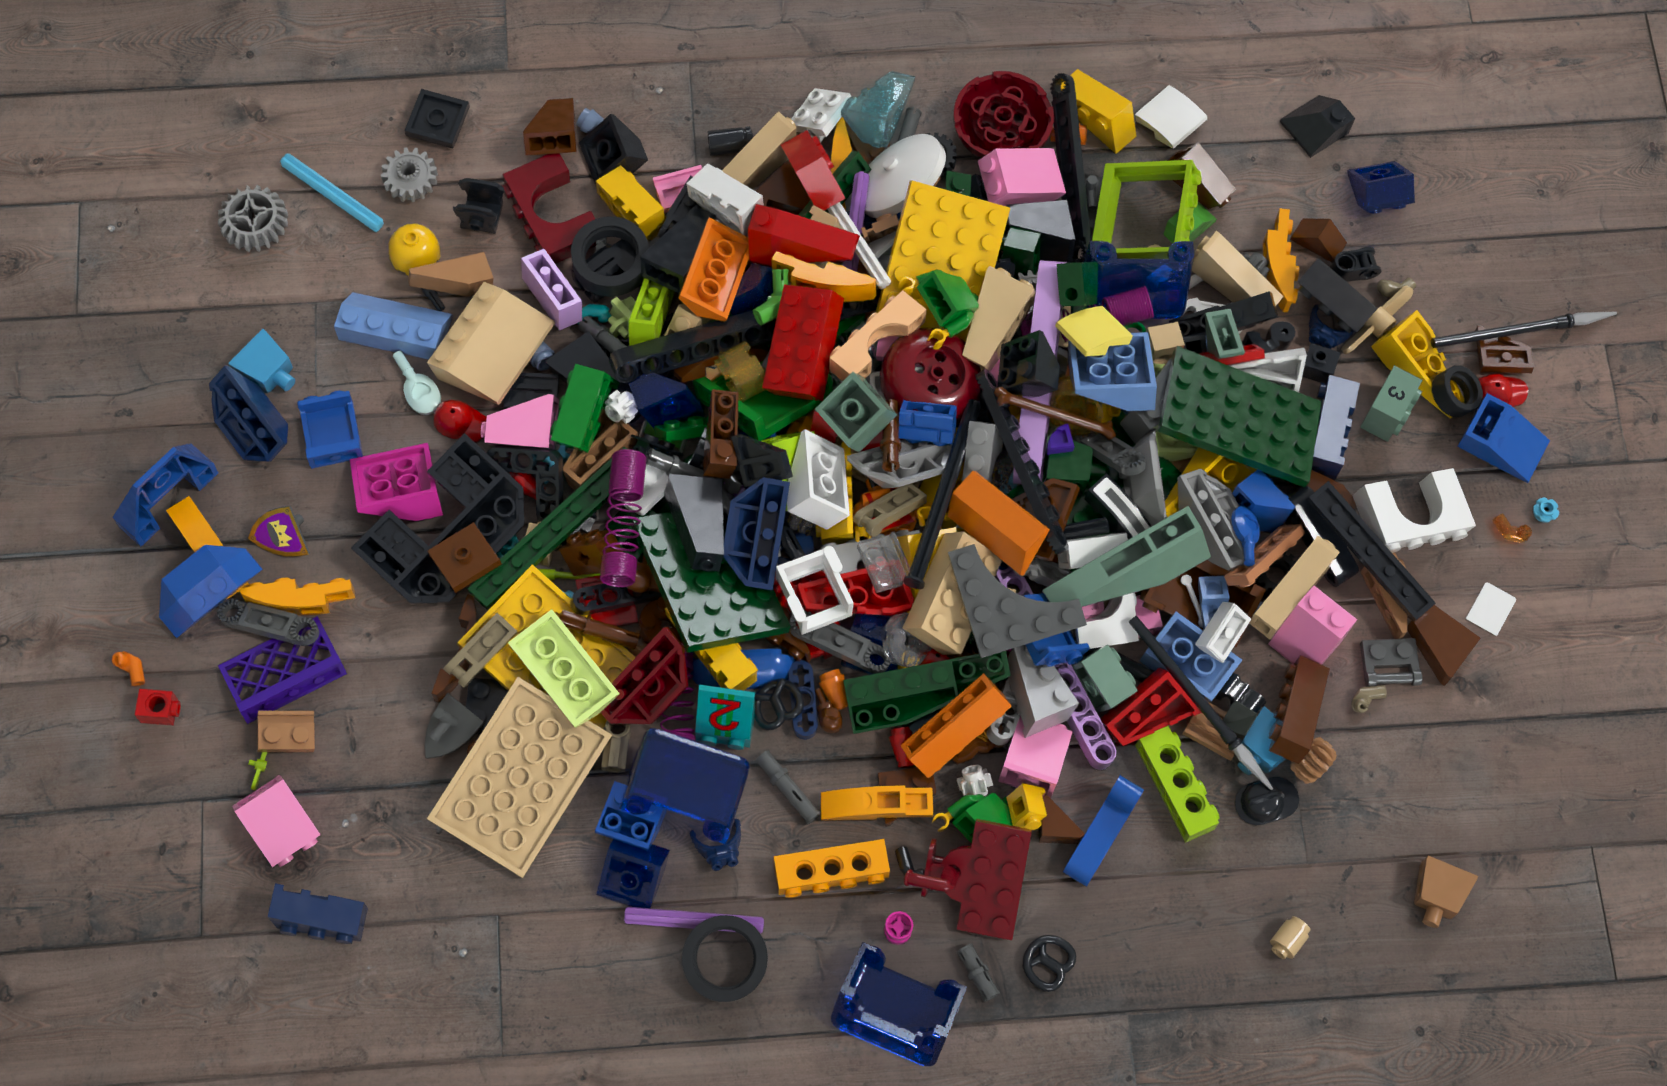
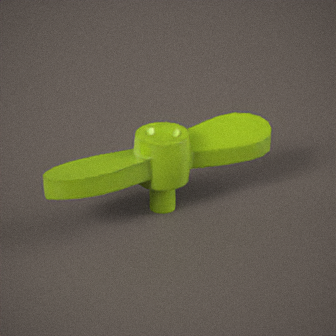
[248,752,268,791]

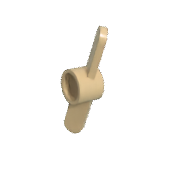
[1341,286,1413,354]

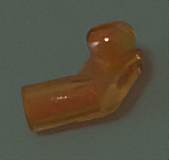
[1492,513,1532,543]

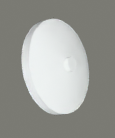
[865,134,946,218]

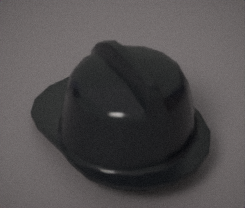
[1235,777,1299,826]

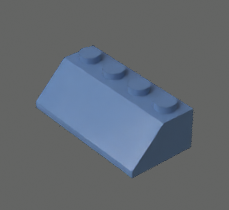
[334,292,453,360]

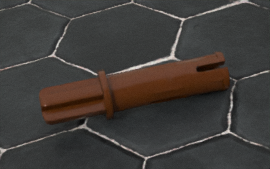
[559,610,640,650]

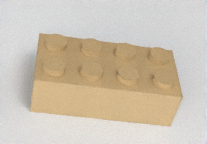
[903,532,1002,655]

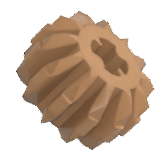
[1290,737,1337,784]

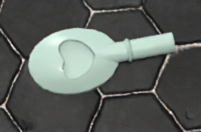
[393,351,441,415]

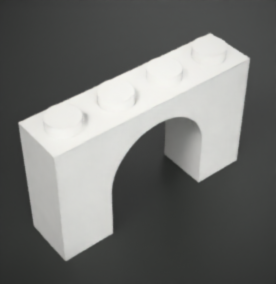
[1352,468,1476,553]
[1058,533,1139,649]

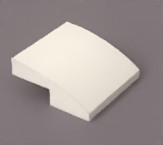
[1135,85,1207,149]

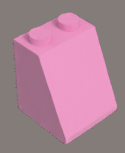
[978,148,1066,206]
[481,394,559,449]
[1268,586,1357,665]
[998,715,1073,798]
[232,775,320,867]

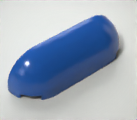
[689,649,796,689]

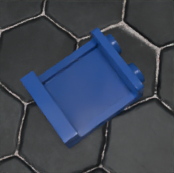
[297,390,363,469]
[1023,593,1090,667]

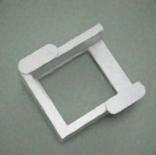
[776,546,854,635]

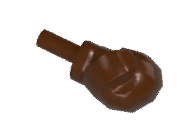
[627,555,652,593]
[815,688,842,734]

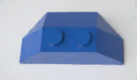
[159,545,263,638]

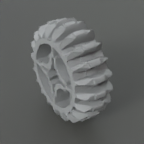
[218,185,288,252]

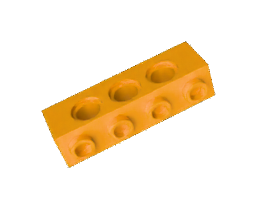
[773,839,890,898]

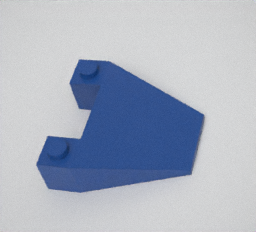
[112,443,218,547]

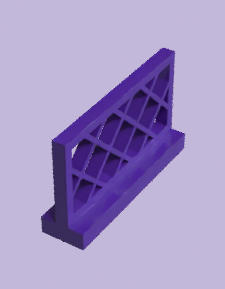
[218,616,347,724]

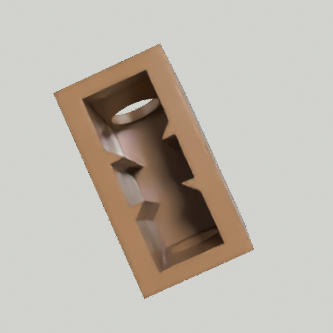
[1414,855,1478,928]

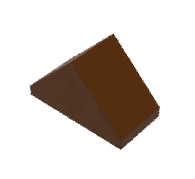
[1290,218,1347,262]
[1039,794,1085,844]

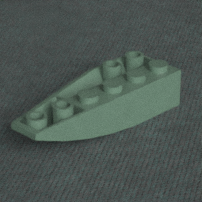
[1042,506,1211,607]

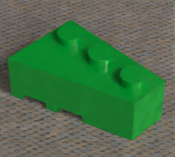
[551,364,620,453]

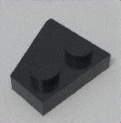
[731,434,793,487]

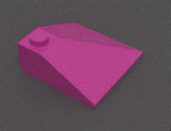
[350,443,443,521]

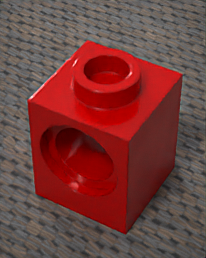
[135,689,181,726]

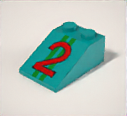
[695,685,755,750]

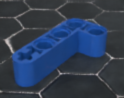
[1063,775,1144,887]

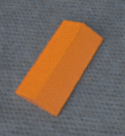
[678,217,749,321]
[948,471,1050,576]

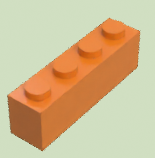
[900,673,1012,778]

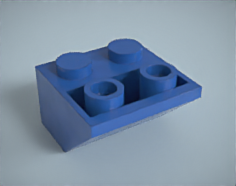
[1232,470,1296,533]
[595,781,667,851]

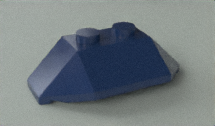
[209,366,288,462]
[723,477,790,590]

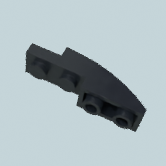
[1169,291,1278,340]

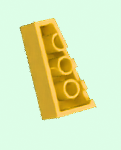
[665,607,758,691]

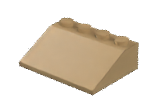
[427,282,555,405]

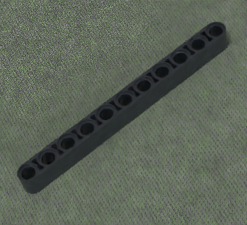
[609,276,881,383]

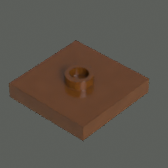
[428,522,502,593]

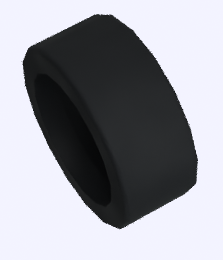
[1432,365,1483,417]

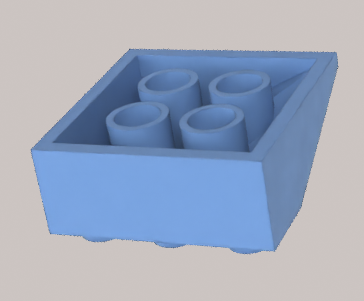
[1067,332,1157,411]

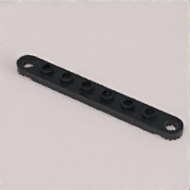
[1050,73,1092,263]
[975,369,1069,555]

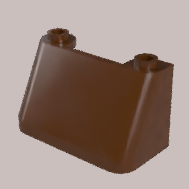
[1139,560,1266,647]

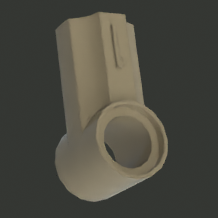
[601,721,631,773]

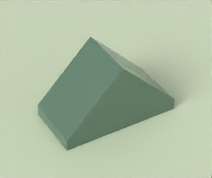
[1205,309,1245,359]

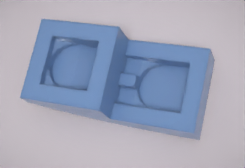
[1198,576,1229,631]

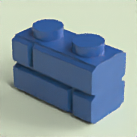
[899,400,957,446]

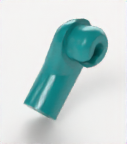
[576,304,612,325]

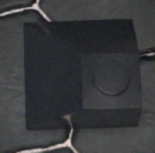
[1280,95,1355,158]
[579,114,648,184]

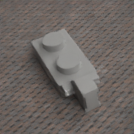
[1014,557,1072,587]

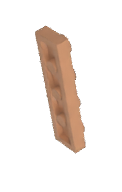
[1224,524,1305,587]

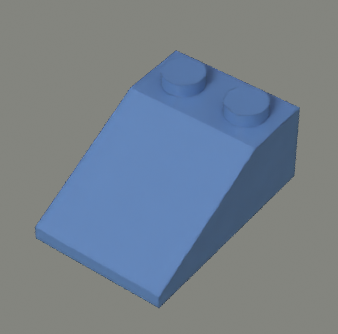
[1140,611,1242,702]

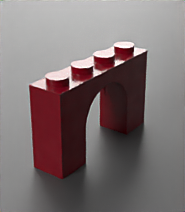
[501,153,596,264]

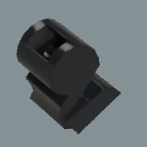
[1242,321,1296,353]
[1215,673,1266,713]

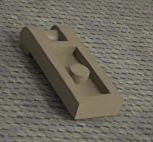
[853,484,927,537]
[443,613,517,688]

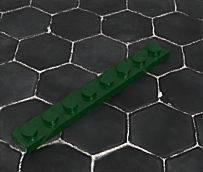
[468,447,627,610]

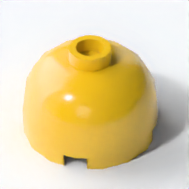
[388,224,440,276]

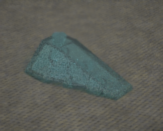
[841,71,915,148]

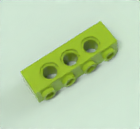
[629,278,675,346]
[1135,726,1219,843]

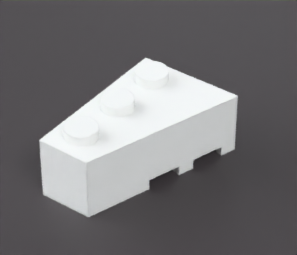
[686,163,764,237]
[1228,348,1307,392]

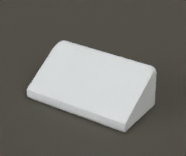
[1195,602,1251,663]

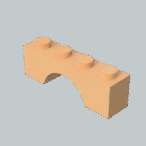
[829,290,926,381]

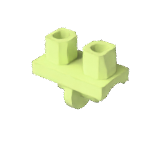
[608,296,636,339]

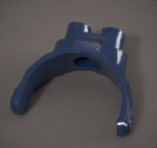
[1309,304,1354,349]
[689,818,741,871]

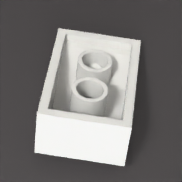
[787,429,850,529]

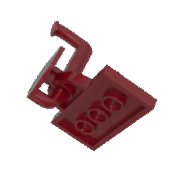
[904,819,1032,940]

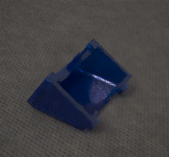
[1084,241,1194,319]
[619,728,750,844]
[831,942,967,1066]

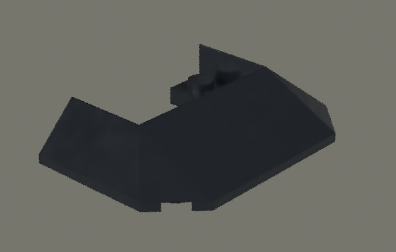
[351,433,524,604]

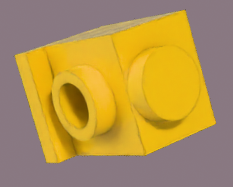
[1006,783,1047,830]

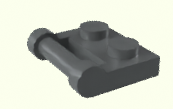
[1360,638,1422,687]

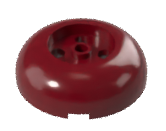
[953,71,1054,159]
[880,328,982,426]

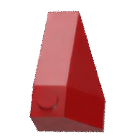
[748,204,860,267]
[797,560,915,616]

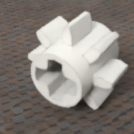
[605,390,638,424]
[957,765,993,796]

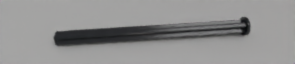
[903,399,981,589]

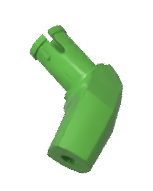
[753,269,789,325]

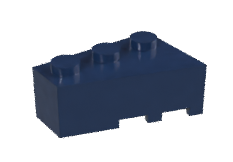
[267,883,368,944]

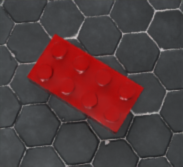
[762,284,844,401]

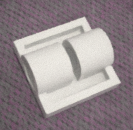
[791,88,854,143]

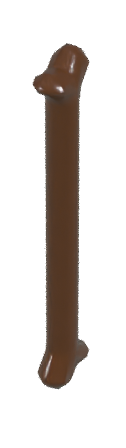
[994,387,1116,440]

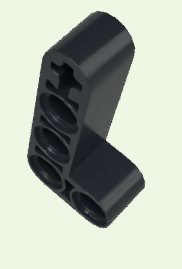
[1285,486,1359,587]

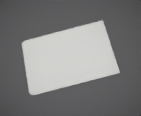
[1466,582,1516,636]

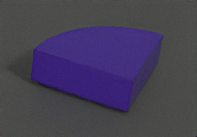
[1046,424,1075,455]

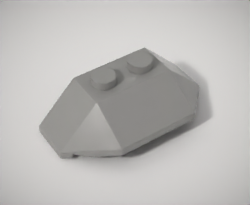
[1119,430,1167,526]
[847,439,953,489]
[1178,469,1244,570]

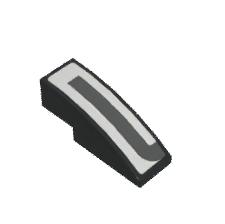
[1084,474,1152,540]

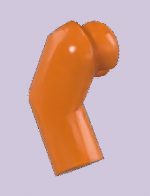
[112,651,145,686]

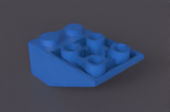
[1457,393,1550,483]

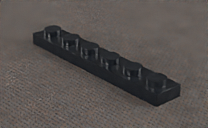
[1306,481,1436,622]

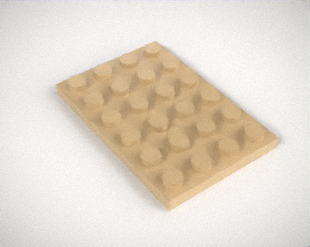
[427,677,612,878]

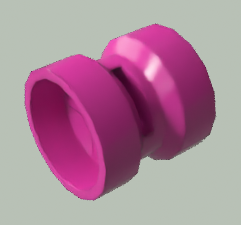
[884,911,913,945]

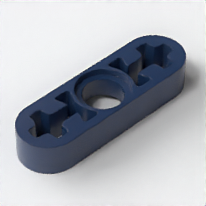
[789,660,818,740]

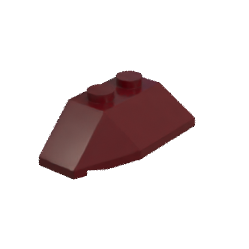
[600,627,688,724]

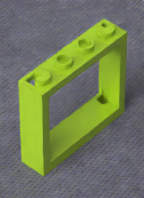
[1090,160,1201,265]

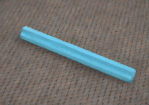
[280,153,384,232]

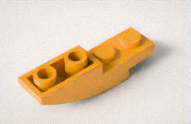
[1263,208,1300,313]
[772,251,876,302]
[240,578,355,615]
[821,785,933,821]

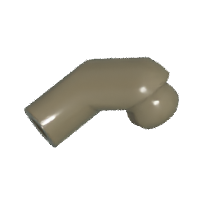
[1377,277,1416,298]
[1351,685,1387,713]

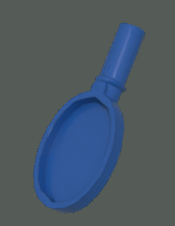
[1231,506,1260,567]

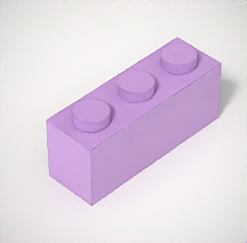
[521,249,582,330]

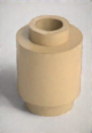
[1270,916,1310,959]

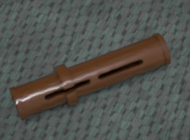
[880,399,902,472]

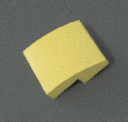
[1055,306,1133,357]

